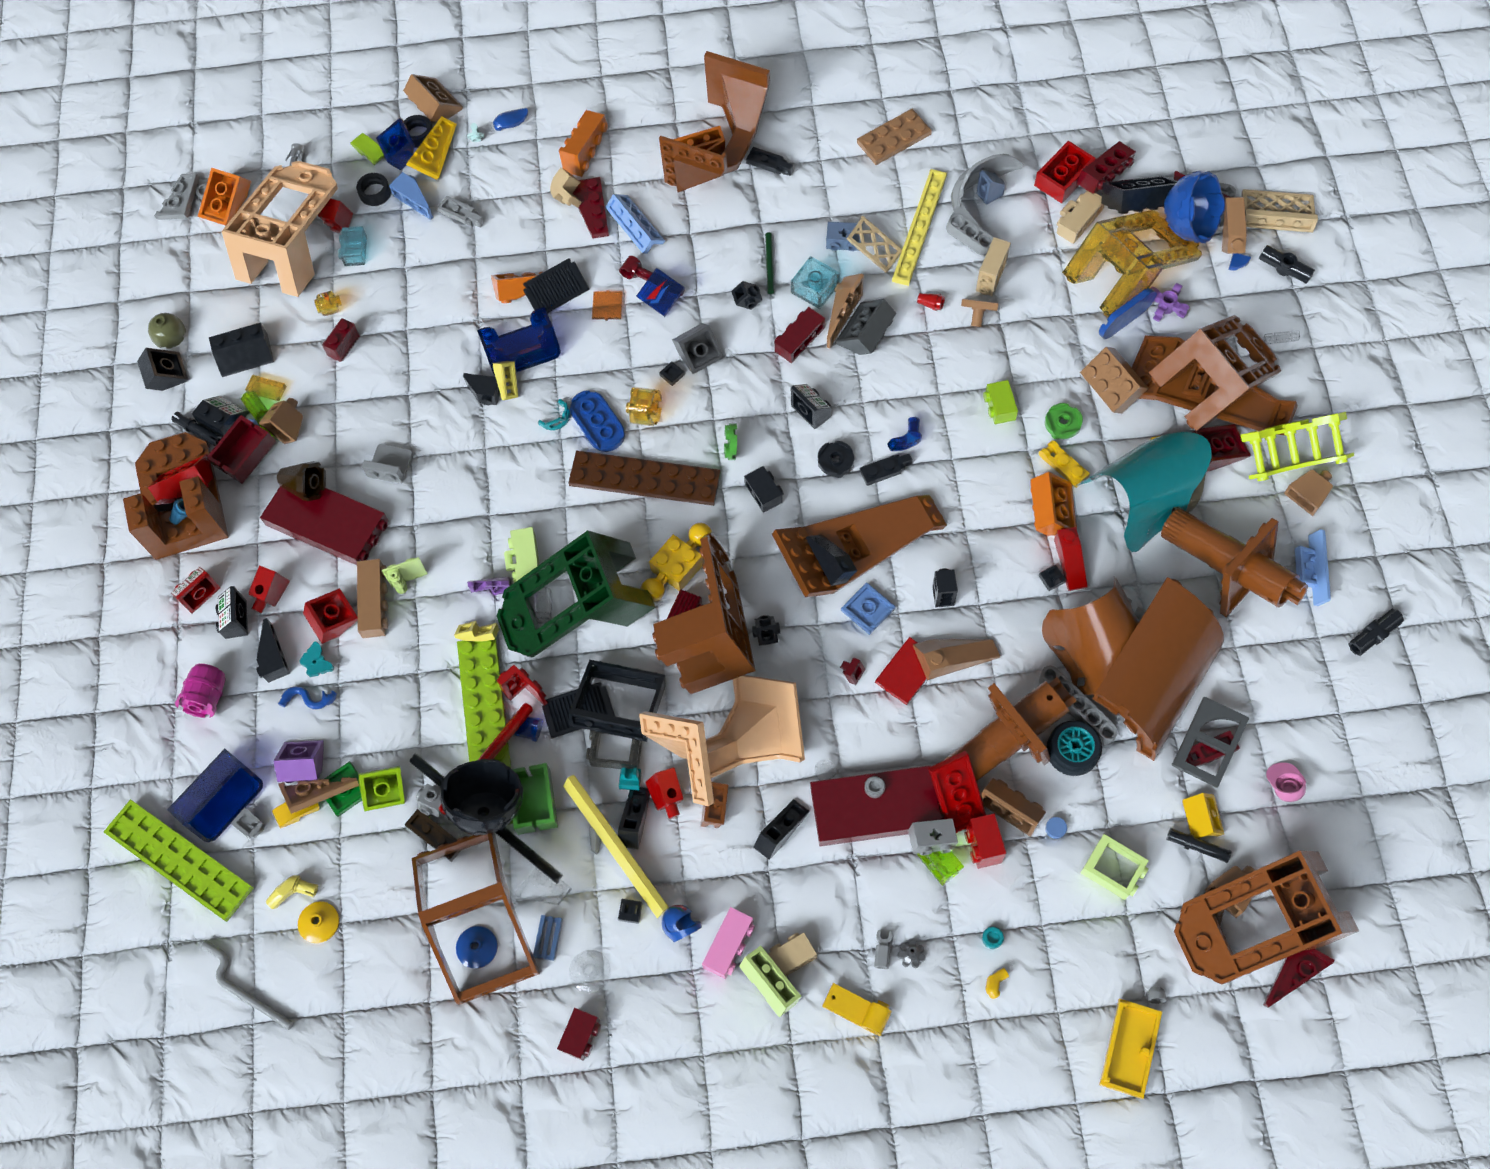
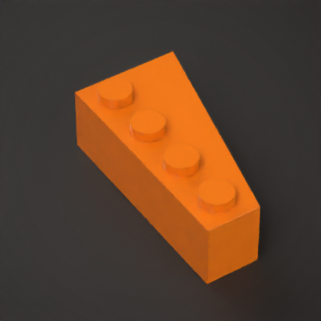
[559,110,608,177]

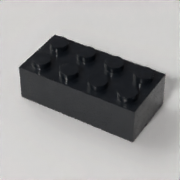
[1101,176,1178,214]

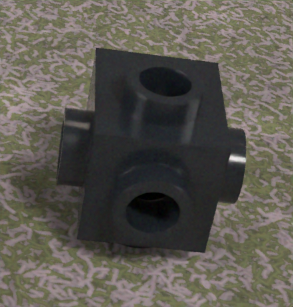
[731,281,762,310]
[752,615,781,646]

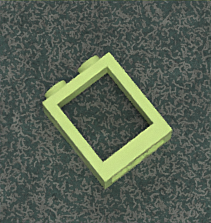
[1081,834,1149,900]

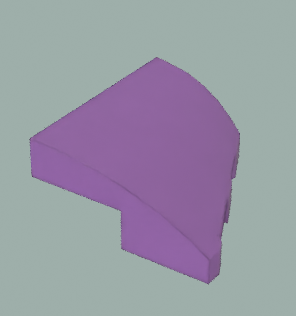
[467,577,511,595]

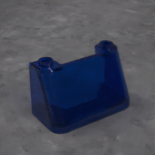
[477,307,561,376]

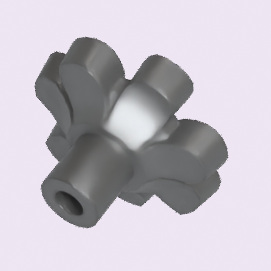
[897,940,925,968]

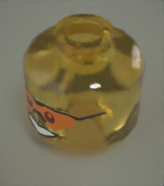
[314,291,342,316]

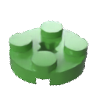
[1044,403,1083,439]
[724,423,737,460]

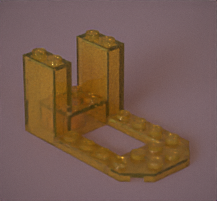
[1062,210,1202,318]

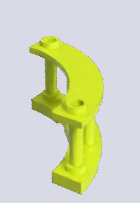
[1241,412,1354,481]

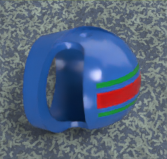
[661,905,702,942]

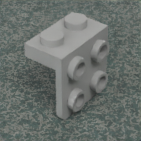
[362,444,413,484]

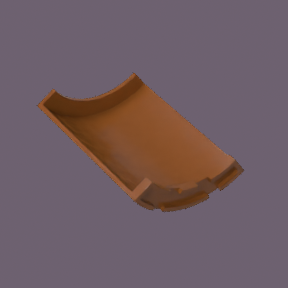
[1093,577,1224,761]

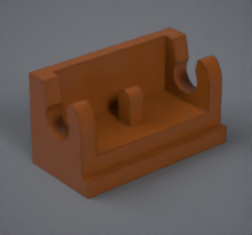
[700,782,729,828]

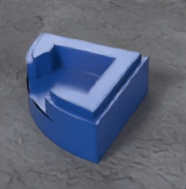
[1228,253,1251,271]

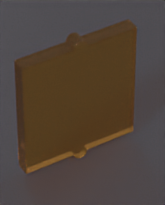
[592,290,623,321]

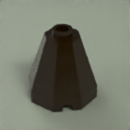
[277,461,326,501]

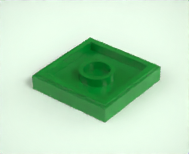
[324,761,362,817]

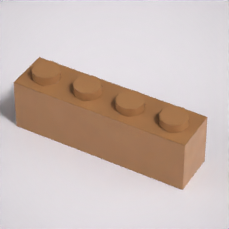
[357,559,388,638]

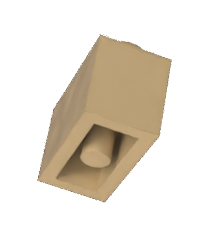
[768,933,817,976]

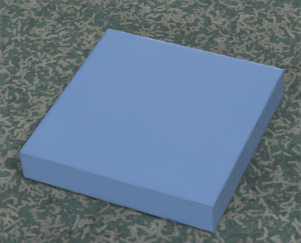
[841,582,896,635]

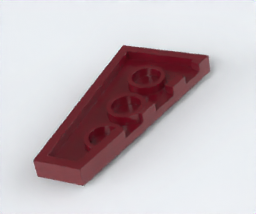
[572,177,609,239]

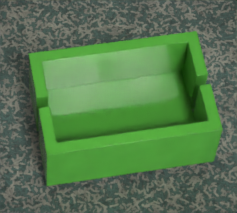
[512,763,558,835]

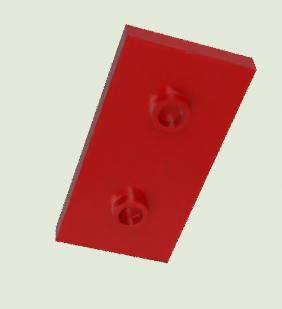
[928,751,986,833]

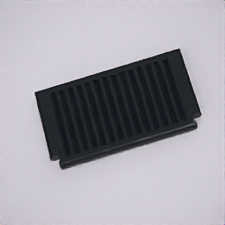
[523,258,590,318]
[542,682,615,739]

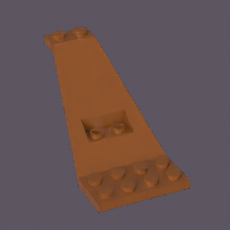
[1132,335,1298,435]
[772,495,947,598]

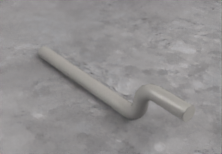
[201,940,294,1030]

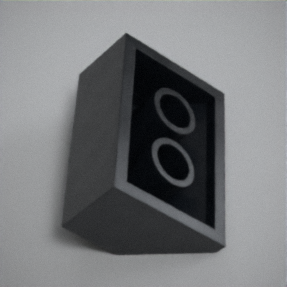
[209,322,274,377]

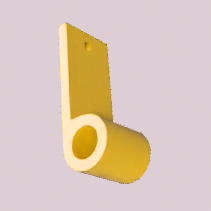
[822,983,892,1036]

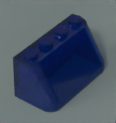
[167,748,263,843]

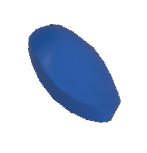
[493,108,528,131]

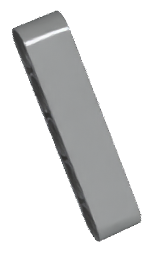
[1039,665,1118,746]

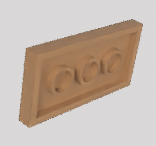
[857,109,932,165]

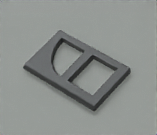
[1172,697,1249,788]

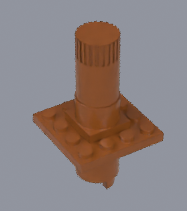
[1161,508,1308,617]
[941,677,1077,782]

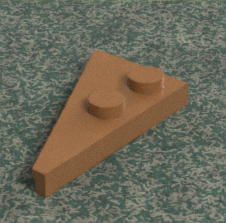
[278,777,359,814]

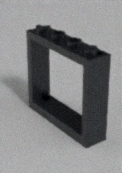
[569,659,665,742]

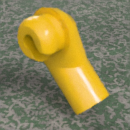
[985,967,1009,999]

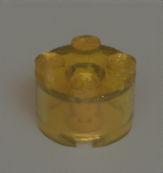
[626,387,662,426]

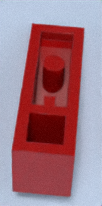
[1054,527,1088,591]

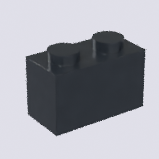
[744,466,784,513]

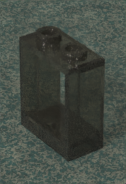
[586,730,643,769]

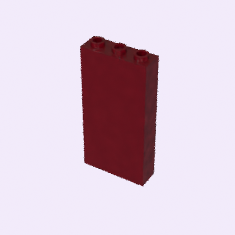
[260,486,389,565]
[810,765,944,847]

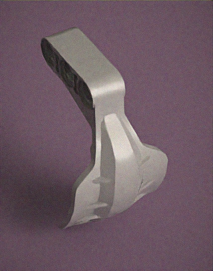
[946,154,1023,255]

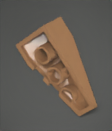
[827,274,864,348]
[913,639,1000,681]

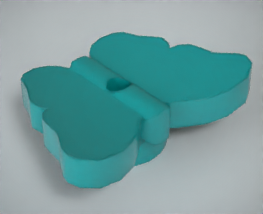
[299,641,334,677]

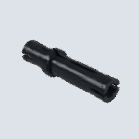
[171,411,222,446]
[1166,828,1232,863]

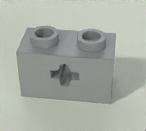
[908,819,958,855]

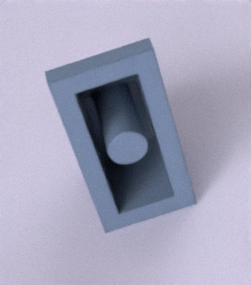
[976,170,1005,205]

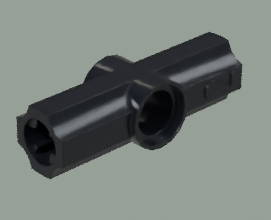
[1259,245,1315,284]
[1348,608,1405,656]

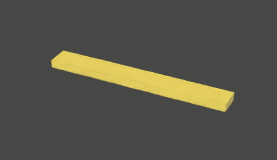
[892,169,947,286]
[563,775,669,918]

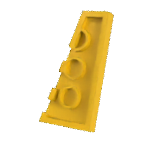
[406,116,457,180]

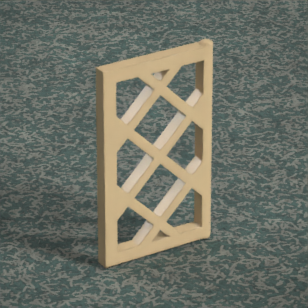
[846,216,902,273]

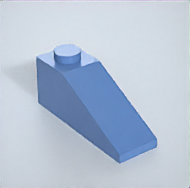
[389,172,433,220]

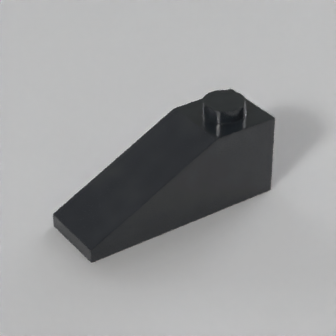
[806,534,858,586]
[256,618,290,683]
[618,787,650,850]
[753,799,809,860]

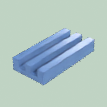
[533,915,563,961]

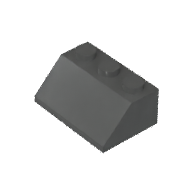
[835,299,896,355]

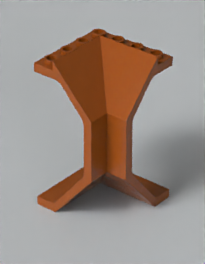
[659,51,770,193]

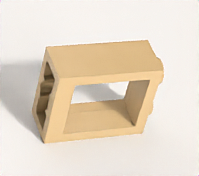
[976,237,1011,296]

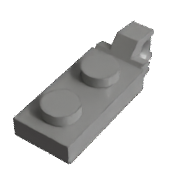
[437,196,484,227]

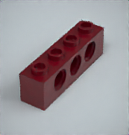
[1077,141,1136,194]

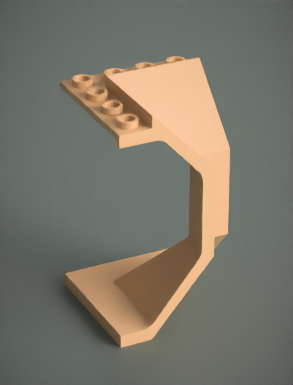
[639,675,805,806]

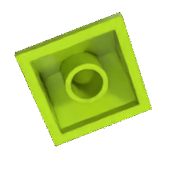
[359,766,405,811]

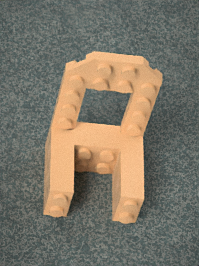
[222,161,338,297]

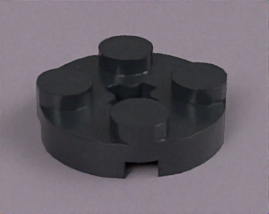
[818,441,854,478]

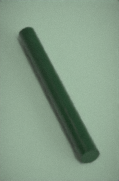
[765,232,774,294]

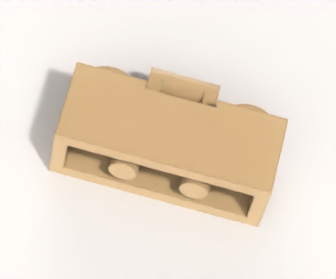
[1056,191,1104,244]

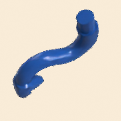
[278,686,337,709]

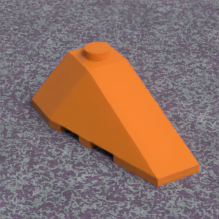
[491,272,543,303]

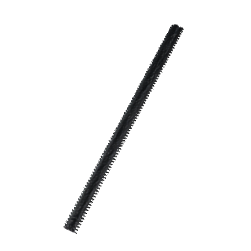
[410,753,563,884]

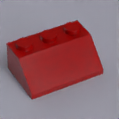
[148,453,213,502]

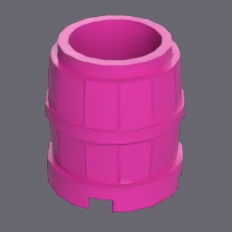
[175,663,226,718]

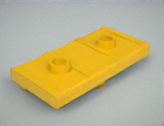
[1099,998,1162,1099]

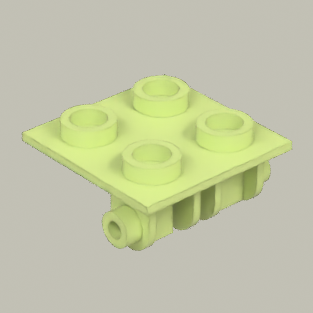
[382,557,428,594]

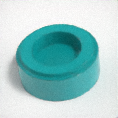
[982,927,1004,949]

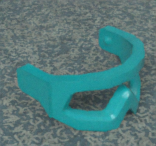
[538,399,570,431]

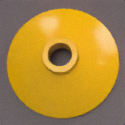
[298,901,339,943]

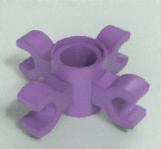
[1151,283,1190,322]

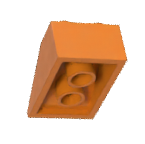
[198,168,251,226]

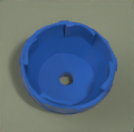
[1164,171,1225,243]

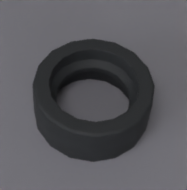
[400,115,433,148]
[356,173,391,206]

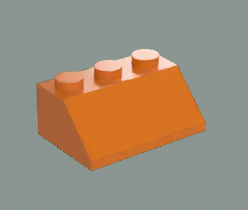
[1030,472,1077,536]

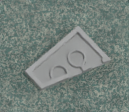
[154,173,200,220]

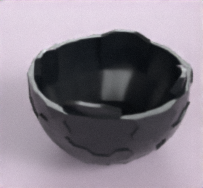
[440,759,523,835]

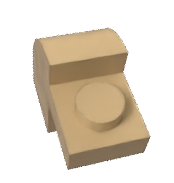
[550,167,582,208]

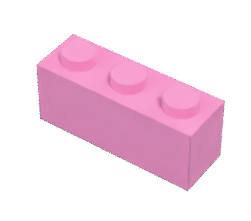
[702,907,755,979]

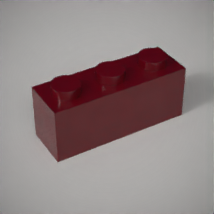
[774,307,825,364]

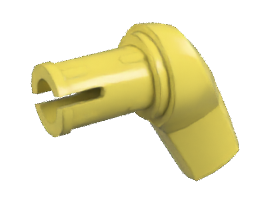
[266,875,318,909]

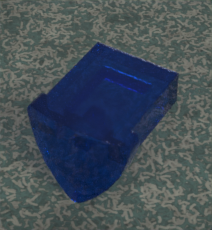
[514,717,543,742]

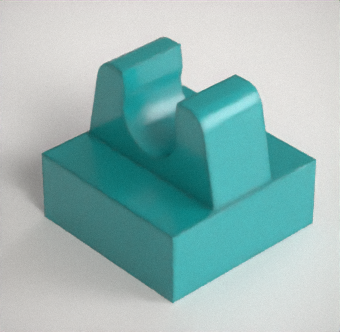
[619,767,641,790]

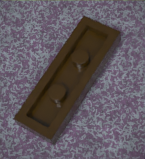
[404,809,460,862]

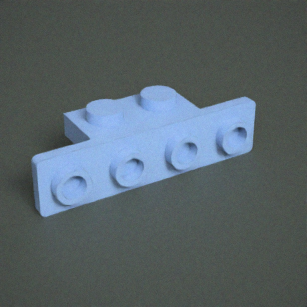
[1295,529,1331,606]

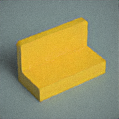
[1182,793,1224,839]

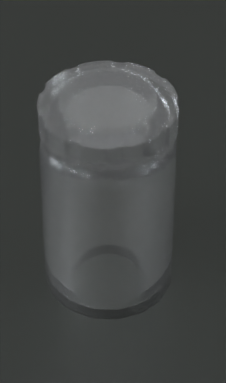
[532,587,552,624]

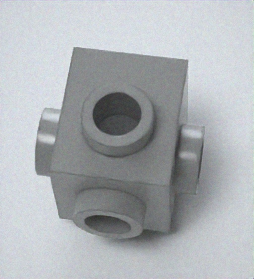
[416,784,442,818]

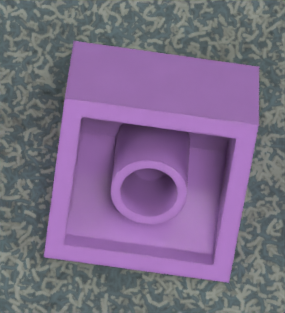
[273,740,324,783]

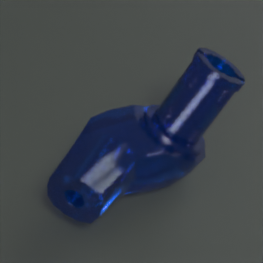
[887,417,922,451]

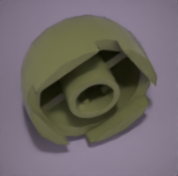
[148,313,186,349]

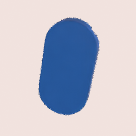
[1099,288,1157,339]
[570,391,625,452]

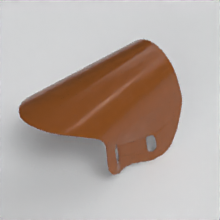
[1042,577,1140,695]

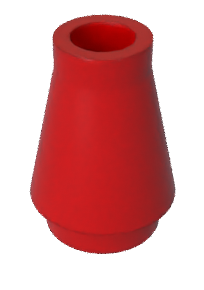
[917,293,945,311]

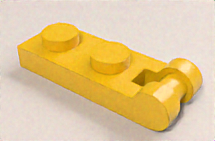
[1039,440,1090,488]

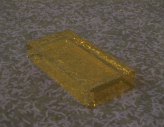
[245,375,287,401]

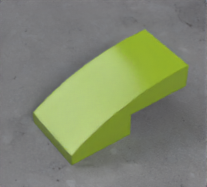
[350,133,387,165]

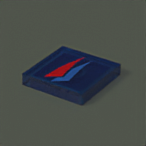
[636,268,685,317]

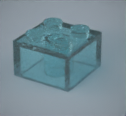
[791,256,840,309]

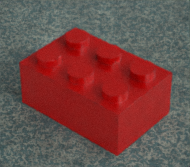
[1034,141,1096,204]

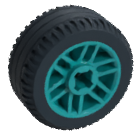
[1046,720,1102,776]

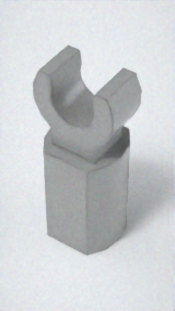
[874,930,892,969]

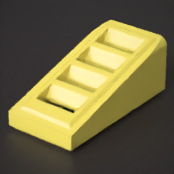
[493,361,518,400]

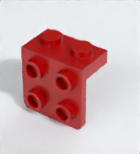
[496,665,547,706]

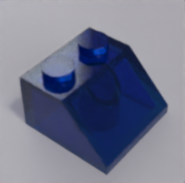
[376,117,414,170]

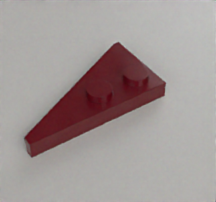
[1263,949,1335,1008]

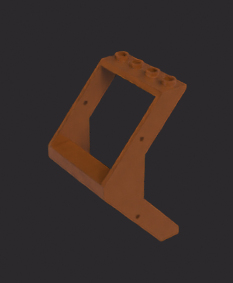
[412,832,540,1005]

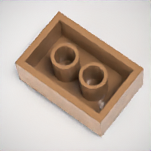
[1080,347,1149,414]

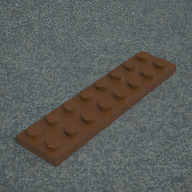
[568,450,721,506]

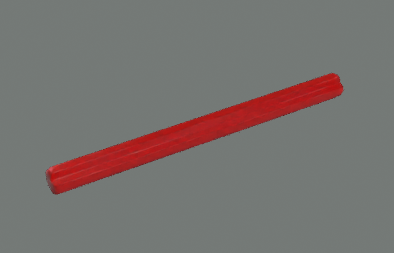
[439,703,533,815]

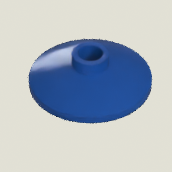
[456,926,498,969]

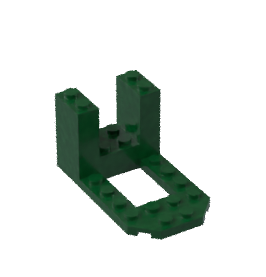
[497,530,656,657]

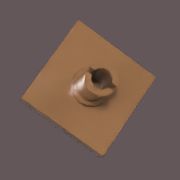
[961,299,998,327]

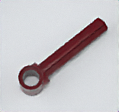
[619,256,685,296]

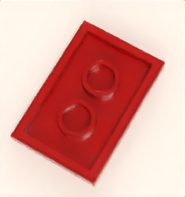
[875,637,927,705]

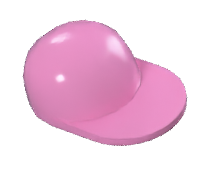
[1266,763,1306,802]

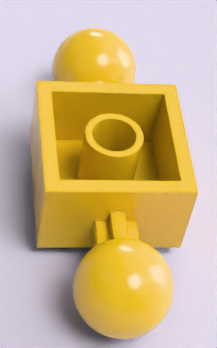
[640,523,712,602]

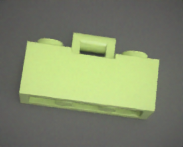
[504,527,539,583]
[739,946,802,1017]

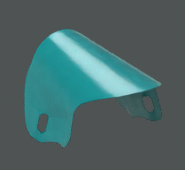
[1073,432,1212,552]

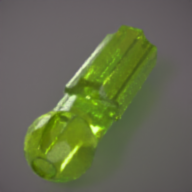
[241,391,274,436]

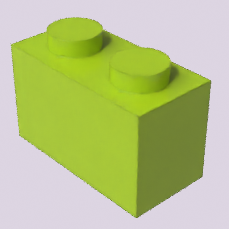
[983,380,1018,424]

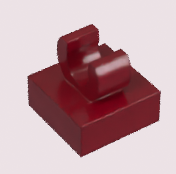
[840,658,865,685]

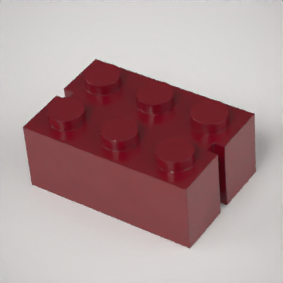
[206,415,276,484]

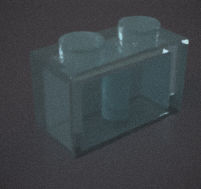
[338,226,367,266]

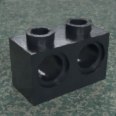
[932,568,958,608]

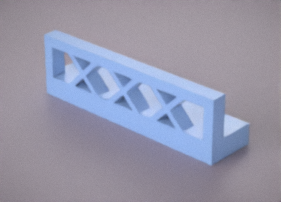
[605,194,665,253]

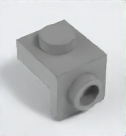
[231,807,264,839]

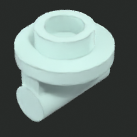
[467,123,484,142]

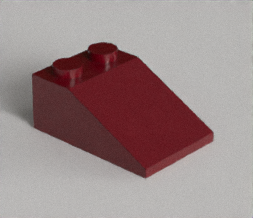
[1192,424,1251,472]

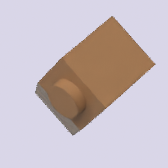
[1222,197,1246,254]

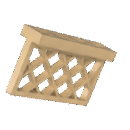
[1242,189,1318,233]

